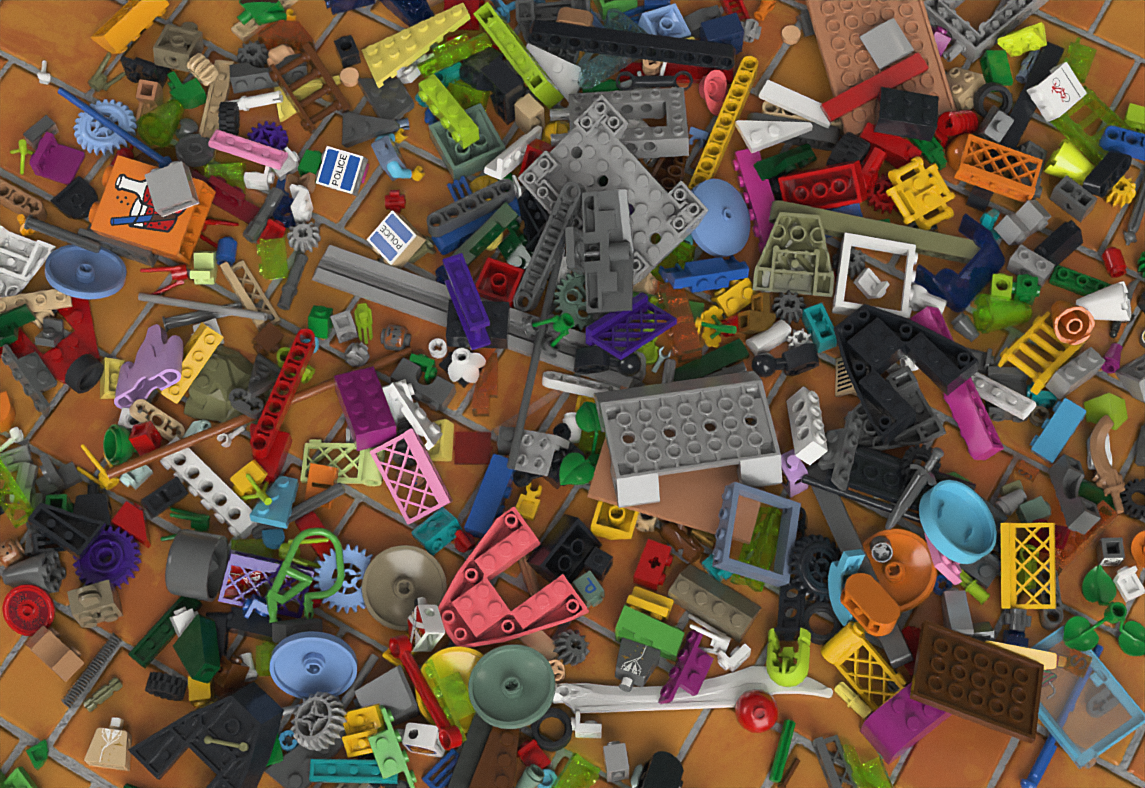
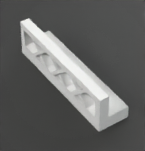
[484,125,542,180]

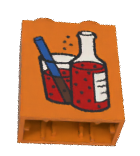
[89,155,216,265]

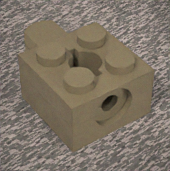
[153,22,204,73]
[67,580,123,628]

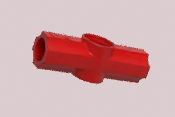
[859,147,887,204]

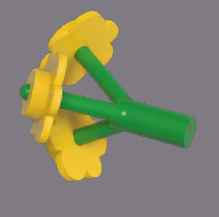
[694,305,737,348]

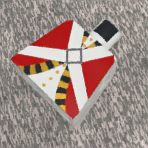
[407,597,445,652]

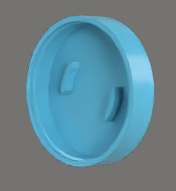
[919,480,997,564]

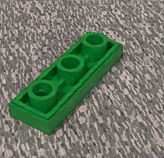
[1049,265,1112,296]

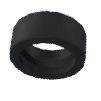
[973,82,1013,118]
[65,354,104,394]
[803,602,842,645]
[531,707,573,752]

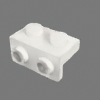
[289,184,313,224]
[382,379,419,426]

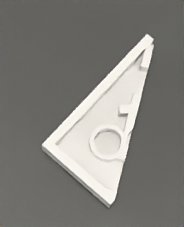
[526,43,588,102]
[735,120,813,154]
[387,382,442,450]

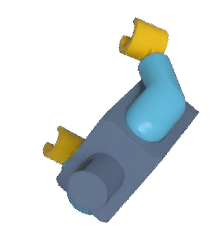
[371,128,425,181]

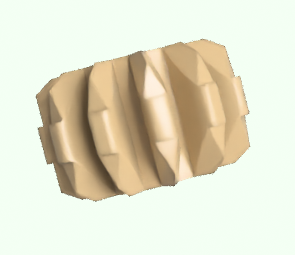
[187,53,219,86]

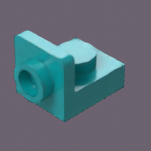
[701,554,733,582]

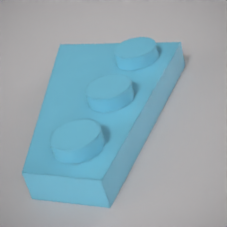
[249,475,299,529]

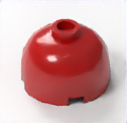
[735,689,779,733]

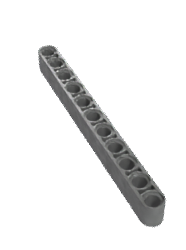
[805,461,914,669]

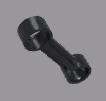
[616,71,693,92]

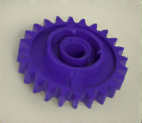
[73,526,142,589]

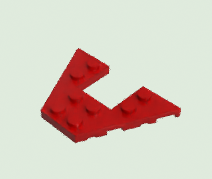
[0,297,101,384]

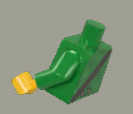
[237,0,297,26]

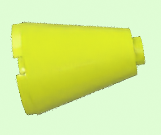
[1043,138,1095,186]

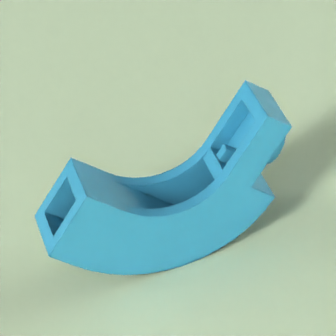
[828,549,865,626]

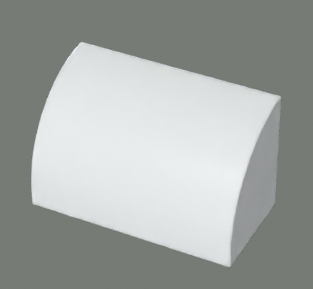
[745,320,792,356]

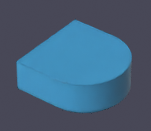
[261,528,285,549]

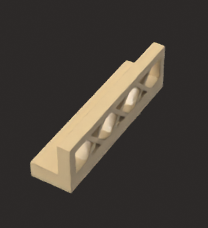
[220,260,281,332]

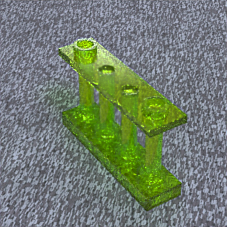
[1049,85,1137,166]

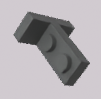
[35,454,82,495]

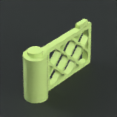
[300,439,385,487]

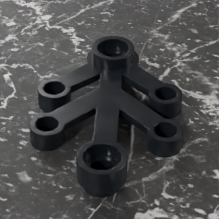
[513,423,571,487]

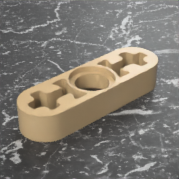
[129,399,185,441]

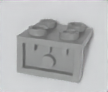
[514,430,570,476]

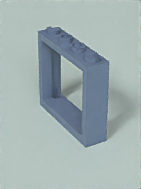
[712,482,801,587]

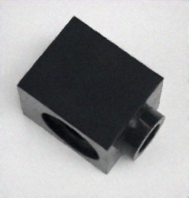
[334,35,361,69]
[584,547,613,582]

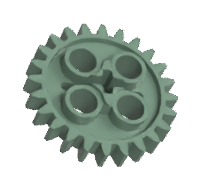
[553,272,597,332]

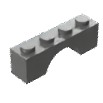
[229,54,308,94]
[1048,454,1101,534]

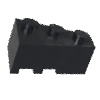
[518,188,550,253]

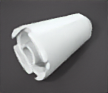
[1076,281,1131,321]

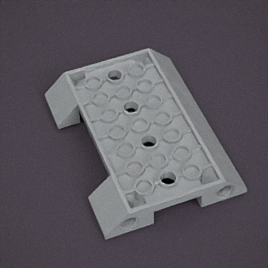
[518,95,709,286]
[594,371,782,508]

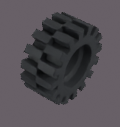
[218,102,240,136]
[900,444,941,484]
[1120,478,1145,519]
[145,672,188,701]

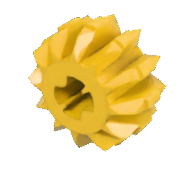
[1104,174,1136,208]

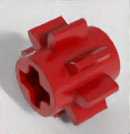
[385,190,406,214]

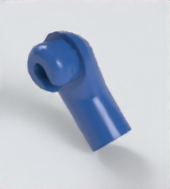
[424,108,438,125]

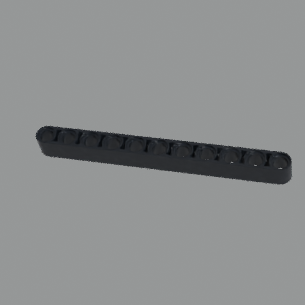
[528,20,736,70]
[966,41,1065,213]

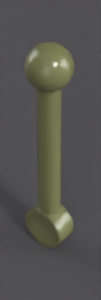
[204,735,249,751]

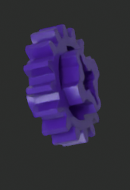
[247,121,289,151]

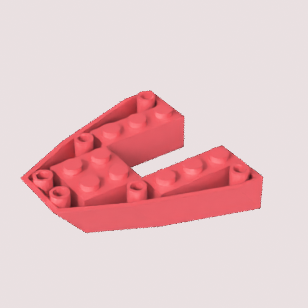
[438,507,589,648]

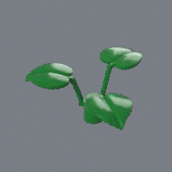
[559,402,601,485]
[1063,565,1145,657]

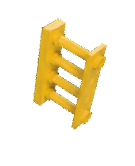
[997,311,1087,395]

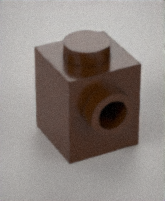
[252,322,285,357]
[212,655,250,690]

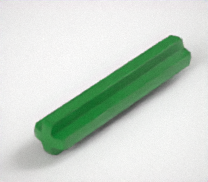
[769,719,796,783]

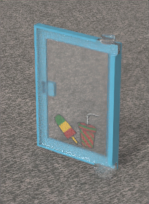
[1031,625,1145,770]

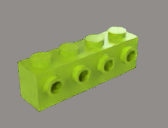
[418,74,480,149]

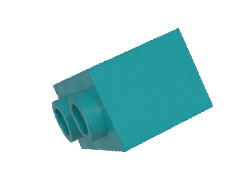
[802,303,837,353]

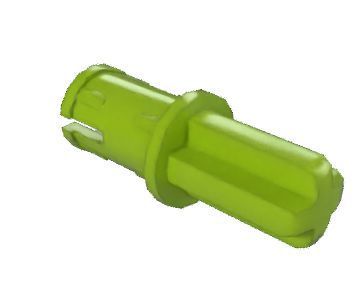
[959,569,990,605]

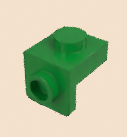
[409,353,438,385]

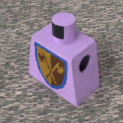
[781,449,809,498]

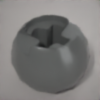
[175,118,198,140]

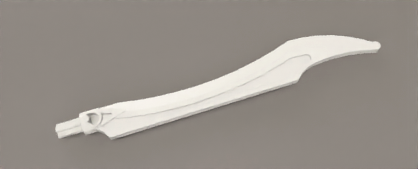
[553,666,833,714]

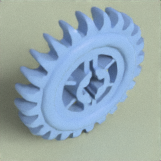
[73,99,137,156]
[313,544,373,614]

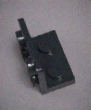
[120,56,171,89]

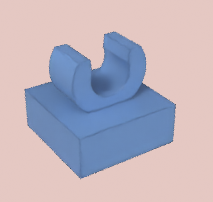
[689,127,711,148]

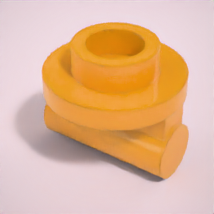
[17,214,35,236]

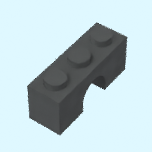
[390,358,456,412]

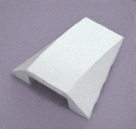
[0,226,56,298]

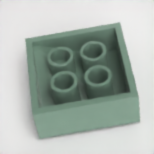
[429,103,506,180]

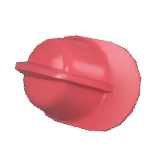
[698,70,728,116]

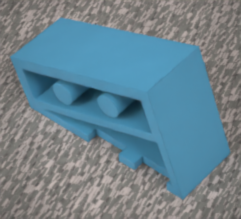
[1030,398,1087,465]

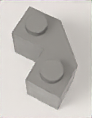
[994,200,1052,245]

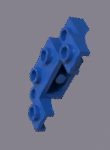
[659,255,749,293]

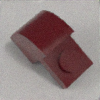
[1026,519,1071,554]

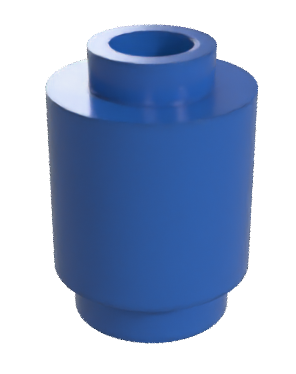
[216,237,238,267]

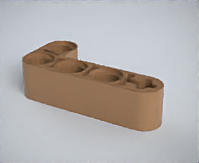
[0,179,47,222]

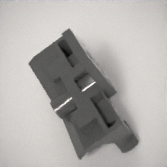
[565,189,634,320]

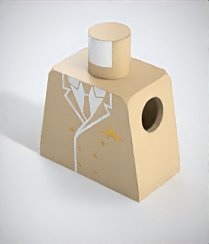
[84,717,132,771]

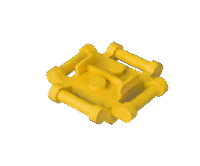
[886,156,956,231]

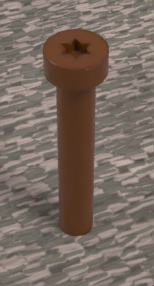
[777,758,800,788]

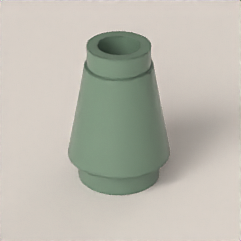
[514,764,545,788]

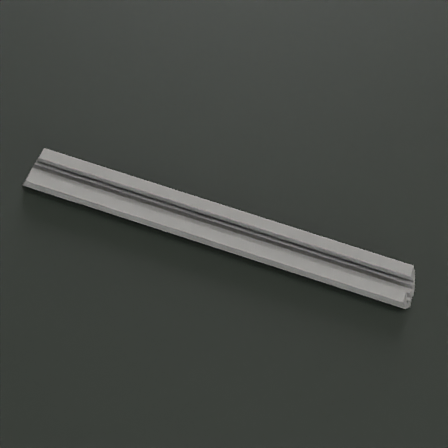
[312,245,646,388]

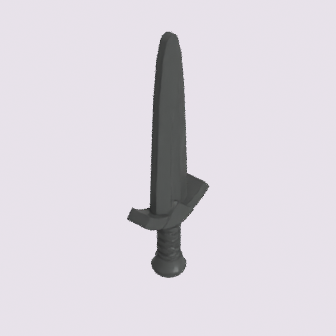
[885,447,944,530]

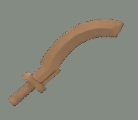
[1090,415,1125,514]

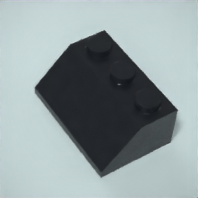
[526,514,602,584]

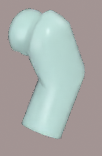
[182,420,211,438]

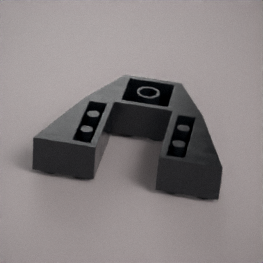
[833,304,979,446]

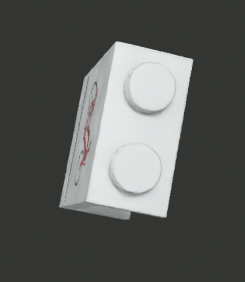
[1026,62,1087,122]

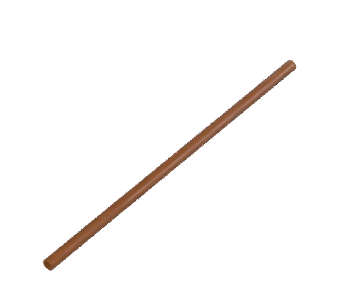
[105,346,413,480]

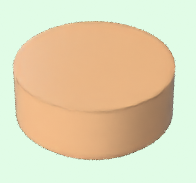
[781,25,801,45]
[340,67,359,87]

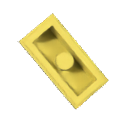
[100,357,125,399]
[427,419,454,461]

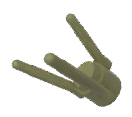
[88,52,126,92]

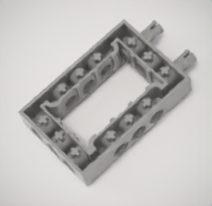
[924,0,1049,63]
[550,87,689,159]

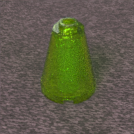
[137,99,184,148]
[973,293,1032,334]

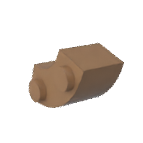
[25,626,84,682]

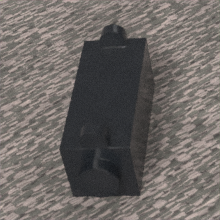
[1034,220,1083,270]
[226,606,283,644]

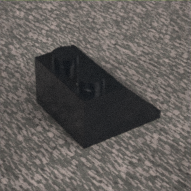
[459,43,504,91]

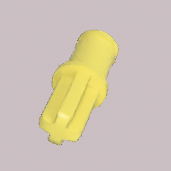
[834,682,873,720]

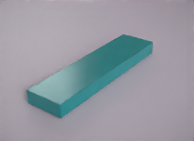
[309,759,398,784]

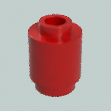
[1101,247,1127,278]

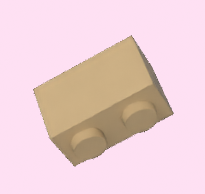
[514,93,545,134]

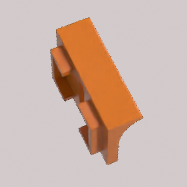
[304,463,339,509]

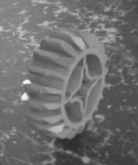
[291,691,347,751]

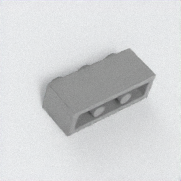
[1045,347,1106,400]

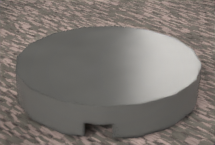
[175,134,215,167]

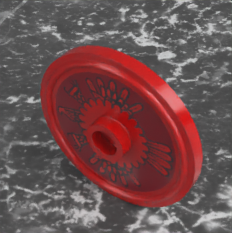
[2,584,55,636]

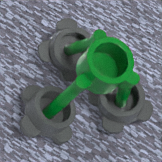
[522,313,574,359]

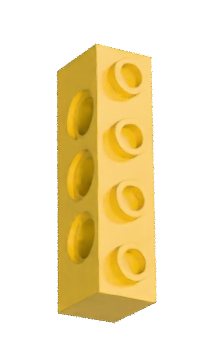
[156,322,224,404]

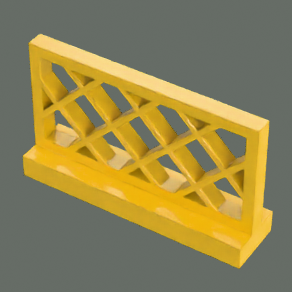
[1000,523,1056,609]

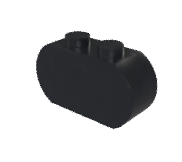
[636,751,684,788]

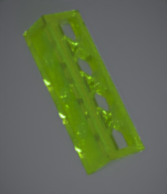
[0,459,34,529]
[730,507,782,592]

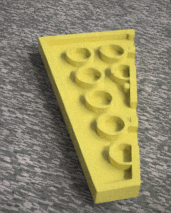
[361,3,471,88]

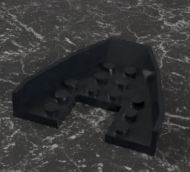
[128,682,284,788]

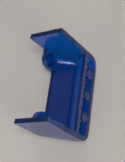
[914,213,1005,312]

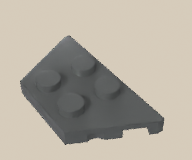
[358,78,414,121]

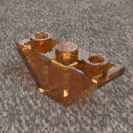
[257,20,316,52]

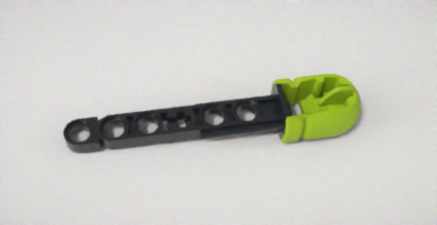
[766,507,811,687]

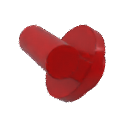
[454,529,475,553]

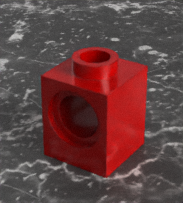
[129,421,163,456]

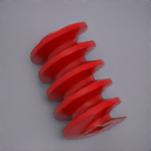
[937,110,979,136]

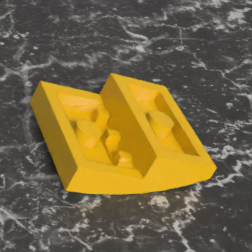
[342,703,385,758]

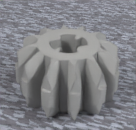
[287,220,321,254]

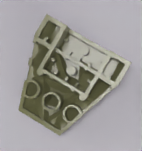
[752,212,835,297]
[184,345,284,425]

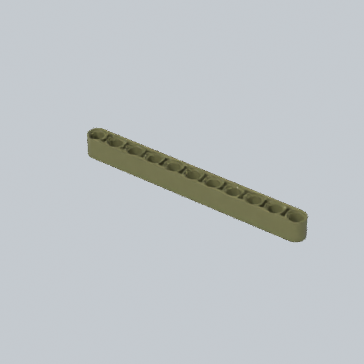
[769,200,984,265]

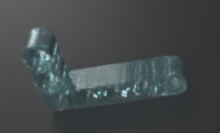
[578,8,648,89]

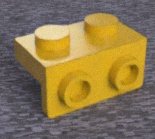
[710,278,758,318]
[626,586,674,621]

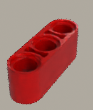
[294,511,335,562]

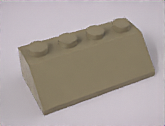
[668,564,762,643]

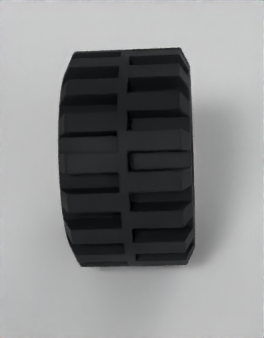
[826,132,871,166]

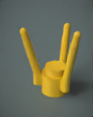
[76,444,120,490]

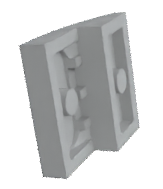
[860,18,914,70]

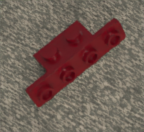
[191,171,260,225]

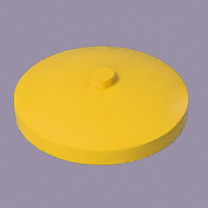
[414,647,484,734]

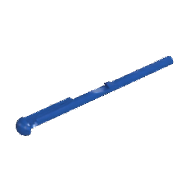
[58,87,172,168]
[1020,644,1104,788]

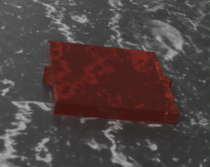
[453,432,493,465]

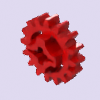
[866,173,899,215]

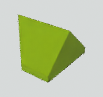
[1083,393,1128,430]

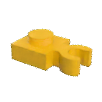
[515,483,542,521]

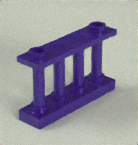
[443,253,491,350]

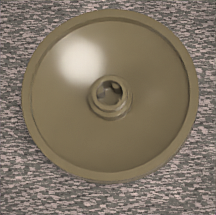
[361,545,447,631]

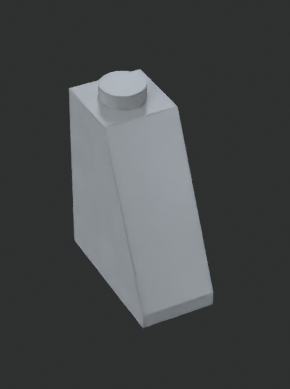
[941,588,974,637]

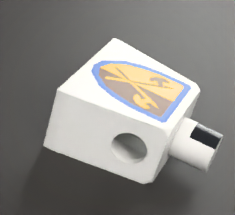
[397,723,446,758]

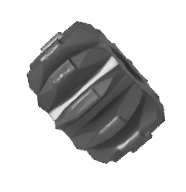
[237,40,269,68]
[832,246,866,280]
[772,290,806,325]
[553,629,590,666]

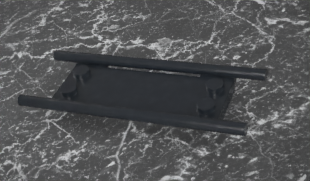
[801,433,976,523]

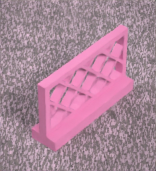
[370,428,453,525]

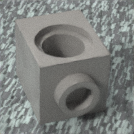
[330,310,358,343]

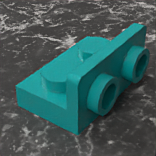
[411,507,463,556]

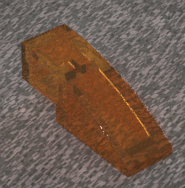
[472,353,498,417]

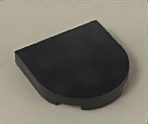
[50,176,98,220]

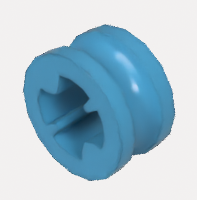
[279,730,299,752]

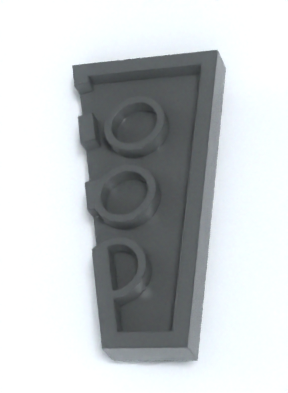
[265,725,346,788]

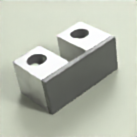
[23,115,59,150]

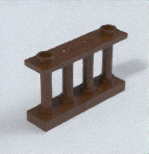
[268,42,351,134]

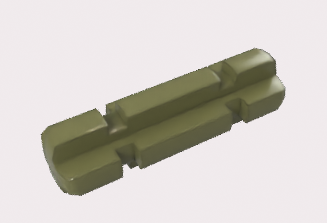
[83,677,123,712]

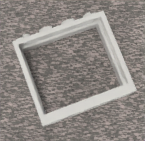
[832,233,918,319]

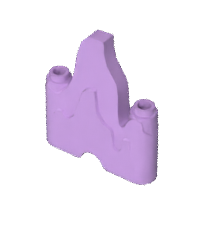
[114,324,184,409]

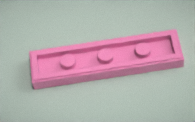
[208,129,288,170]

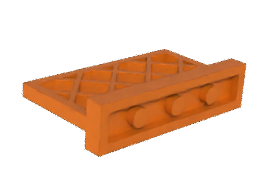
[954,134,1043,203]

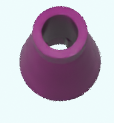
[1101,343,1123,373]

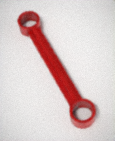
[389,634,462,750]

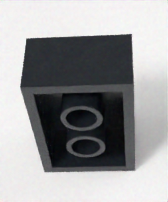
[874,87,939,142]
[446,300,510,349]

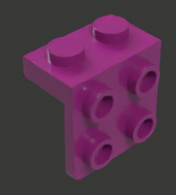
[29,132,85,185]

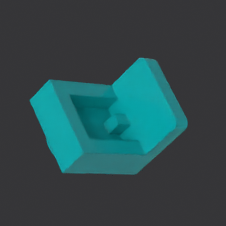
[977,208,1001,242]
[1026,382,1057,409]

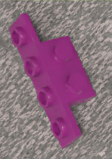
[658,627,714,704]

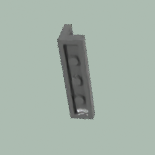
[78,224,159,267]
[812,735,858,788]

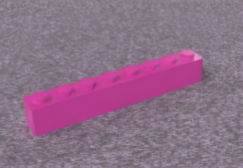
[910,306,1004,460]

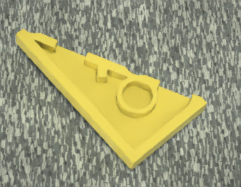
[274,75,341,122]

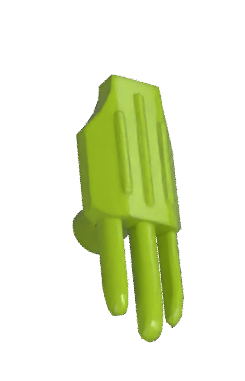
[354,303,373,345]

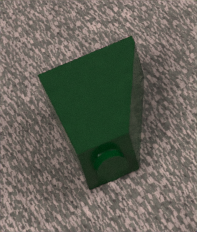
[173,614,221,684]

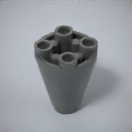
[2,551,66,593]

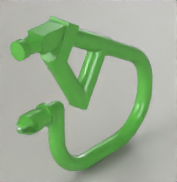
[265,528,345,623]

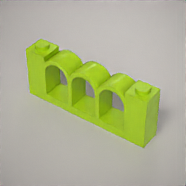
[473,2,564,109]

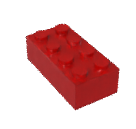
[778,160,867,209]

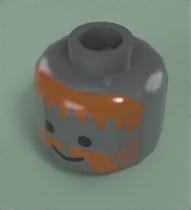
[381,324,411,351]

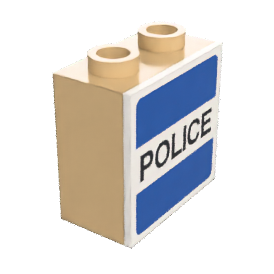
[367,210,426,269]

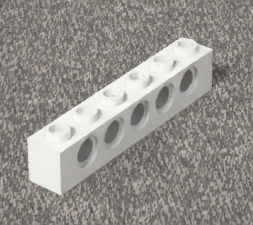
[160,436,262,541]

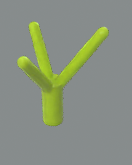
[10,139,35,175]
[240,474,272,505]

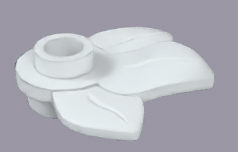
[448,348,487,383]

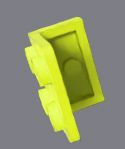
[997,22,1047,57]

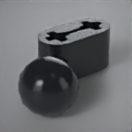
[752,343,820,378]
[574,346,642,377]

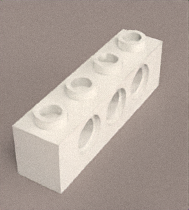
[786,386,828,465]

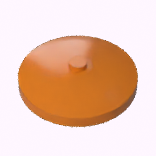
[862,529,937,613]

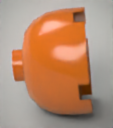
[946,134,985,171]

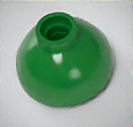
[103,424,137,465]

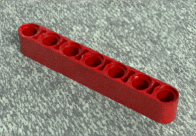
[250,328,316,459]

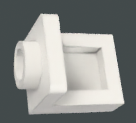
[853,268,890,299]
[1113,566,1145,602]

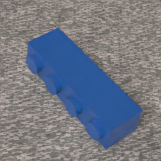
[464,453,516,539]

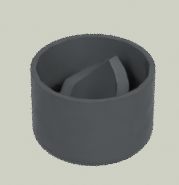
[165,529,228,602]

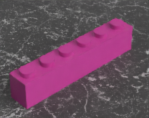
[732,149,775,254]

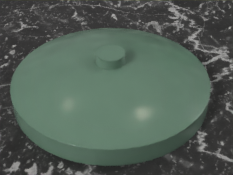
[468,645,556,729]

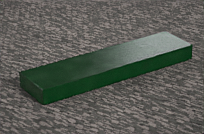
[673,338,750,382]
[128,596,203,669]

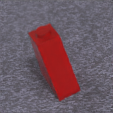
[250,423,293,485]

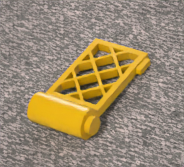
[820,621,908,712]

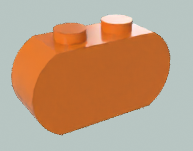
[840,573,900,636]

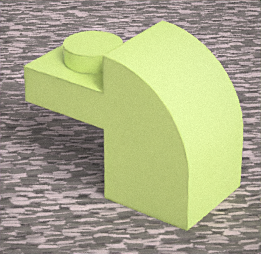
[190,251,217,285]

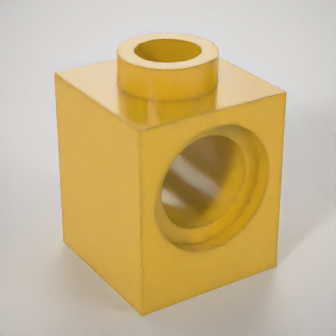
[188,676,214,708]

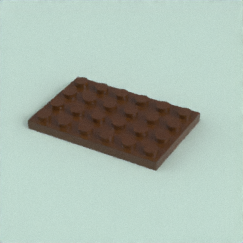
[909,620,1044,744]

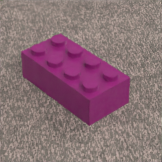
[334,366,397,451]

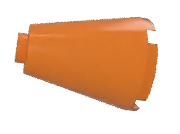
[1051,300,1095,345]

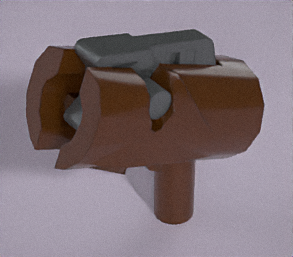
[660,521,705,564]

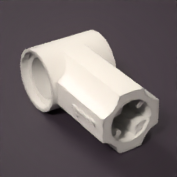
[908,285,947,314]

